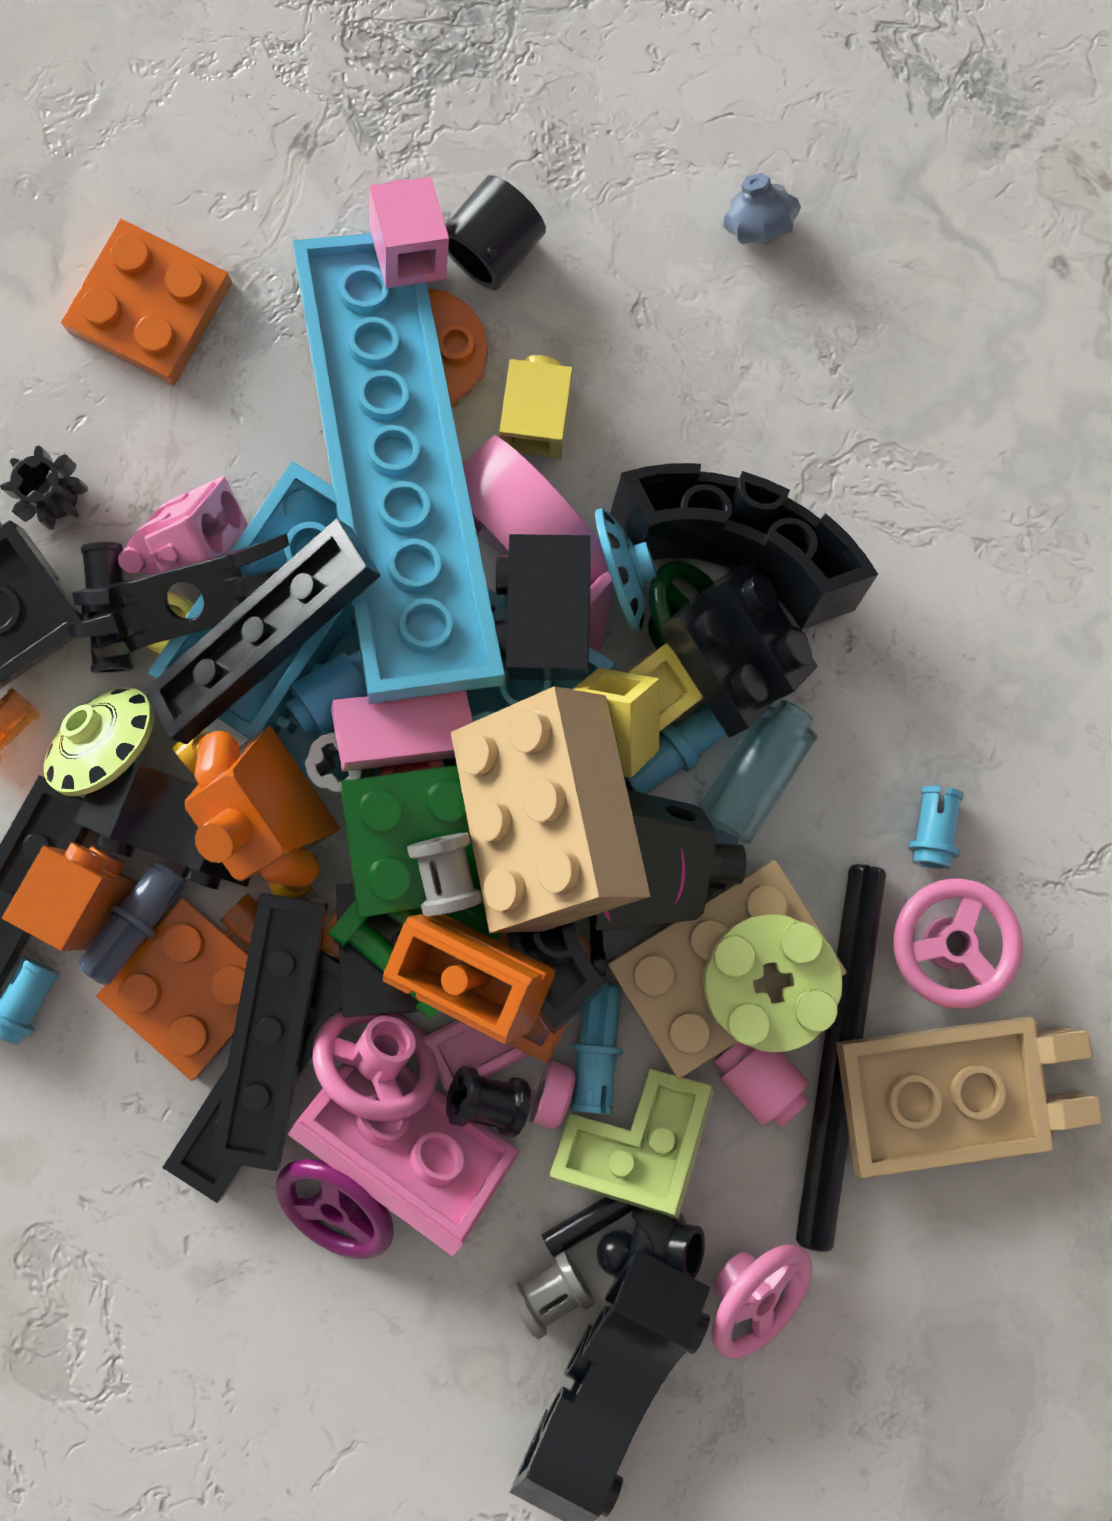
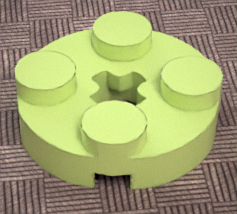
[703,914,842,1052]

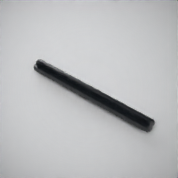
[796,864,886,1252]

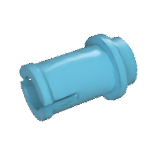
[908,785,963,869]
[0,956,60,1044]

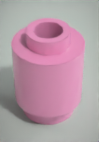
[713,1042,809,1127]

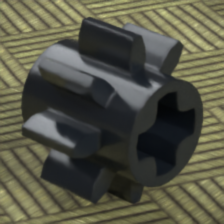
[0,446,88,530]

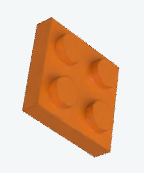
[60,218,233,386]
[96,898,249,1081]

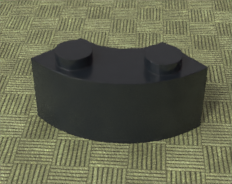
[74,762,251,890]

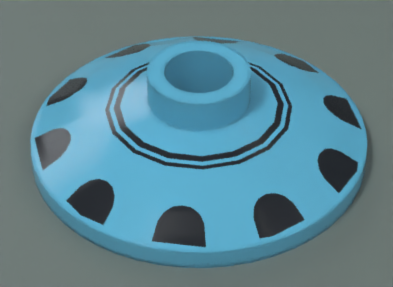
[595,508,657,633]

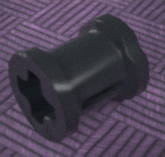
[446,1066,531,1137]

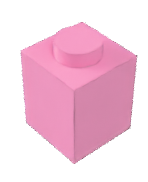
[369,177,449,288]

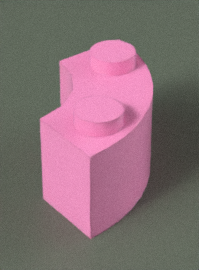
[462,435,608,585]

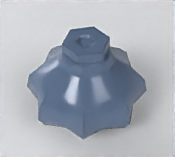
[723,173,801,244]

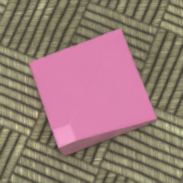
[589,571,613,652]

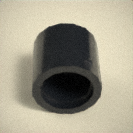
[445,175,546,290]

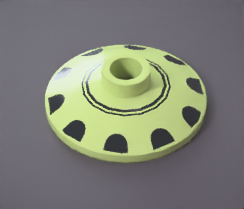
[44,687,155,796]

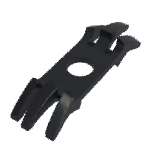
[67,533,290,658]

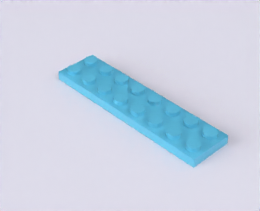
[293,233,505,704]

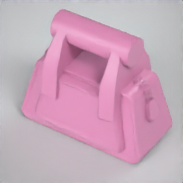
[118,476,248,575]

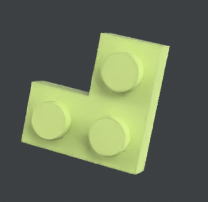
[549,1068,715,1219]

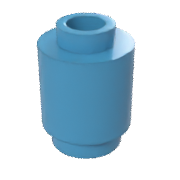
[285,649,368,737]

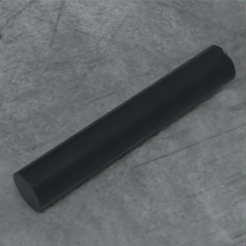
[541,1197,636,1258]

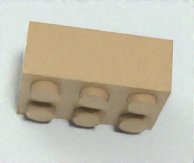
[451,686,651,933]
[606,860,847,1080]

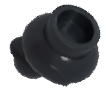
[596,1207,705,1279]

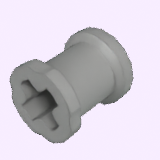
[305,732,375,798]
[407,833,483,916]
[508,1251,595,1340]

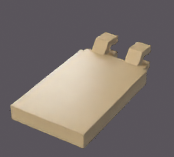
[836,1016,1102,1179]

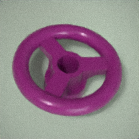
[276,1159,394,1259]

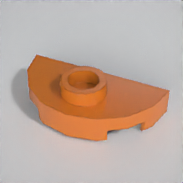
[428,289,488,409]

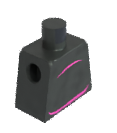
[590,790,747,930]

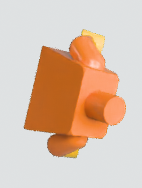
[172,726,341,898]

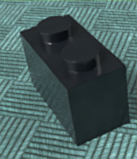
[495,534,591,681]

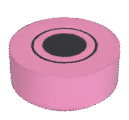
[530,1060,576,1130]

